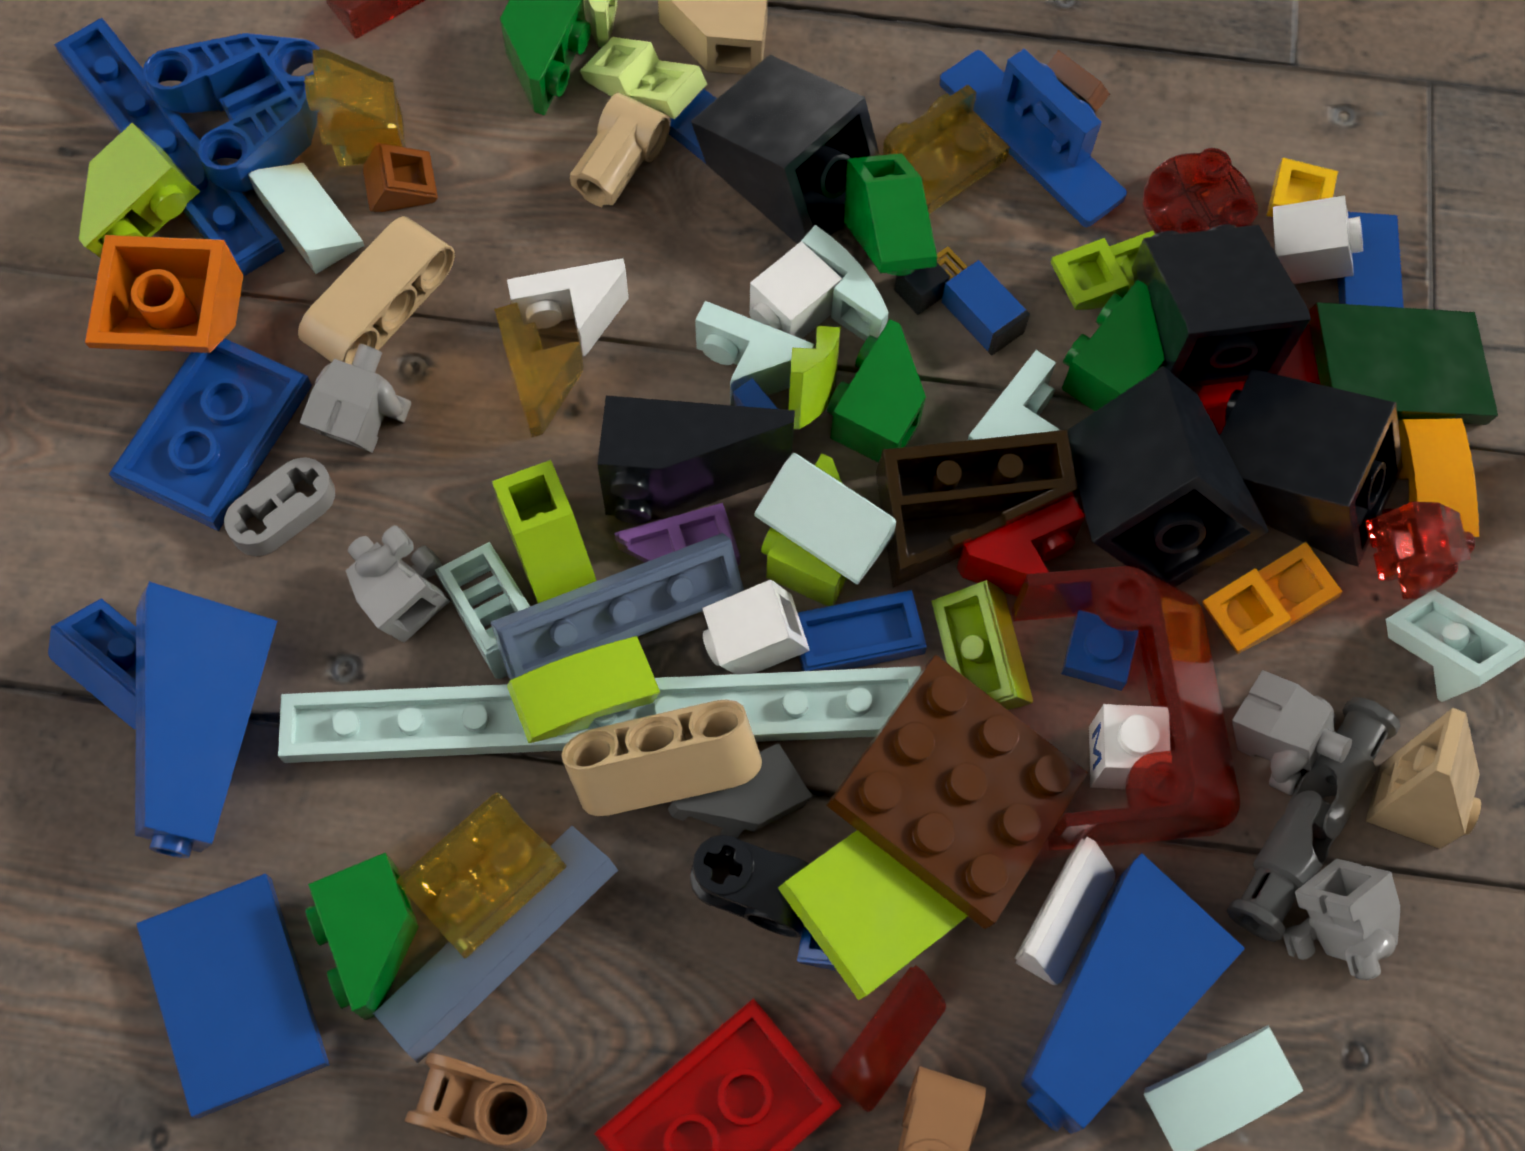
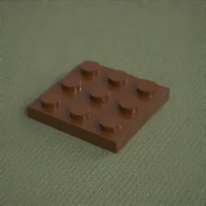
[826,655,1088,929]

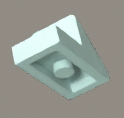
[695,301,814,406]
[967,350,1059,440]
[1386,589,1525,702]

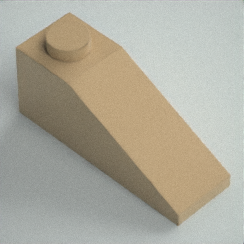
[1366,708,1481,849]

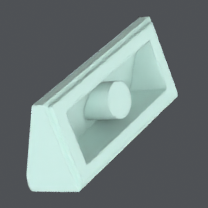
[248,163,365,274]
[755,453,896,585]

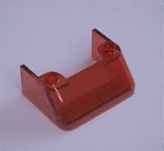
[1012,566,1240,851]

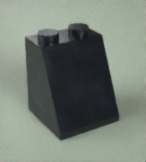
[691,55,880,244]
[1131,224,1311,388]
[1067,366,1269,593]
[1220,369,1403,567]

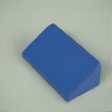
[48,598,136,729]

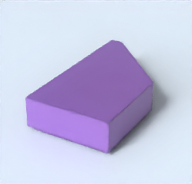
[614,503,741,565]

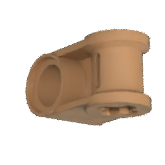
[405,1052,547,1151]
[897,1066,986,1151]

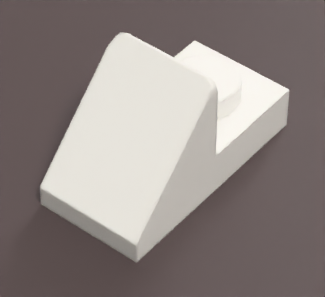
[507,258,629,356]

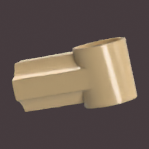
[570,92,671,208]

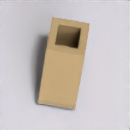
[658,0,768,75]

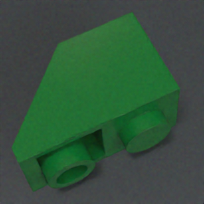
[500,0,591,116]
[844,153,937,276]
[1061,280,1165,411]
[827,319,926,463]
[305,853,419,1020]

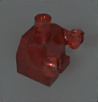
[1366,501,1475,600]

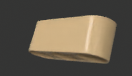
[298,216,455,364]
[561,699,762,816]

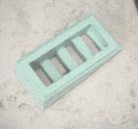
[435,542,530,679]

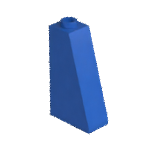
[135,581,277,858]
[1021,853,1245,1134]

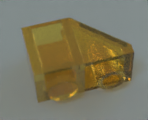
[305,49,406,167]

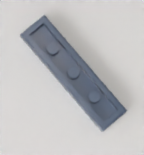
[491,533,744,680]
[373,826,618,1063]

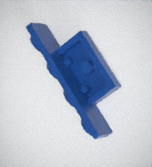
[939,48,1127,227]

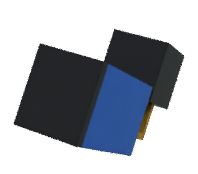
[894,247,1030,356]

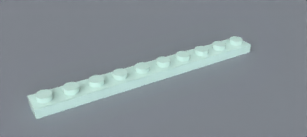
[278,666,921,763]

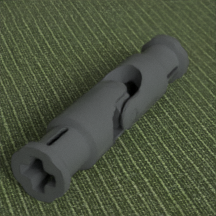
[1226,697,1401,942]

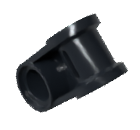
[690,835,810,938]

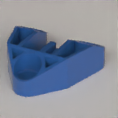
[143,33,328,192]

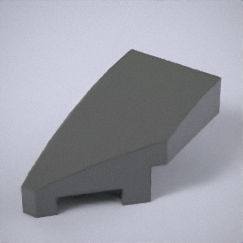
[667,743,812,838]

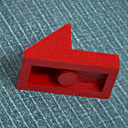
[957,496,1085,604]

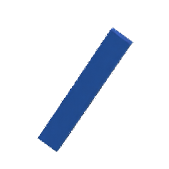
[54,18,284,277]

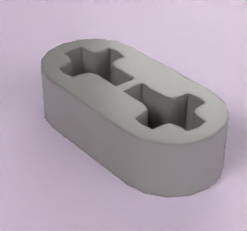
[224,457,335,556]

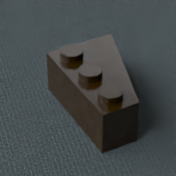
[876,430,1077,588]

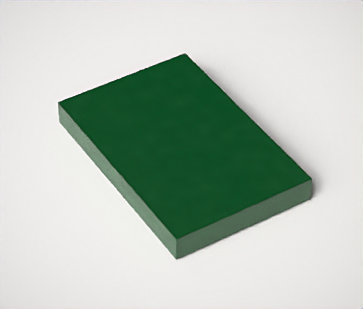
[1309,302,1498,425]

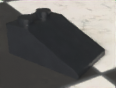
[597,395,795,524]

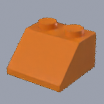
[85,235,243,353]

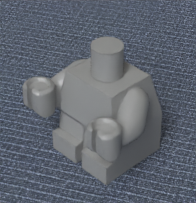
[299,344,411,453]
[345,525,450,643]
[1232,670,1352,796]
[1284,858,1401,980]

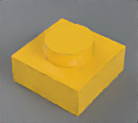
[1266,157,1338,217]

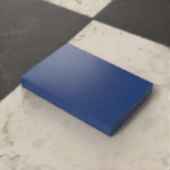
[109,338,312,531]
[136,873,330,1119]

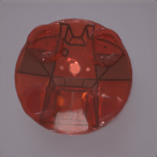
[1143,148,1258,234]

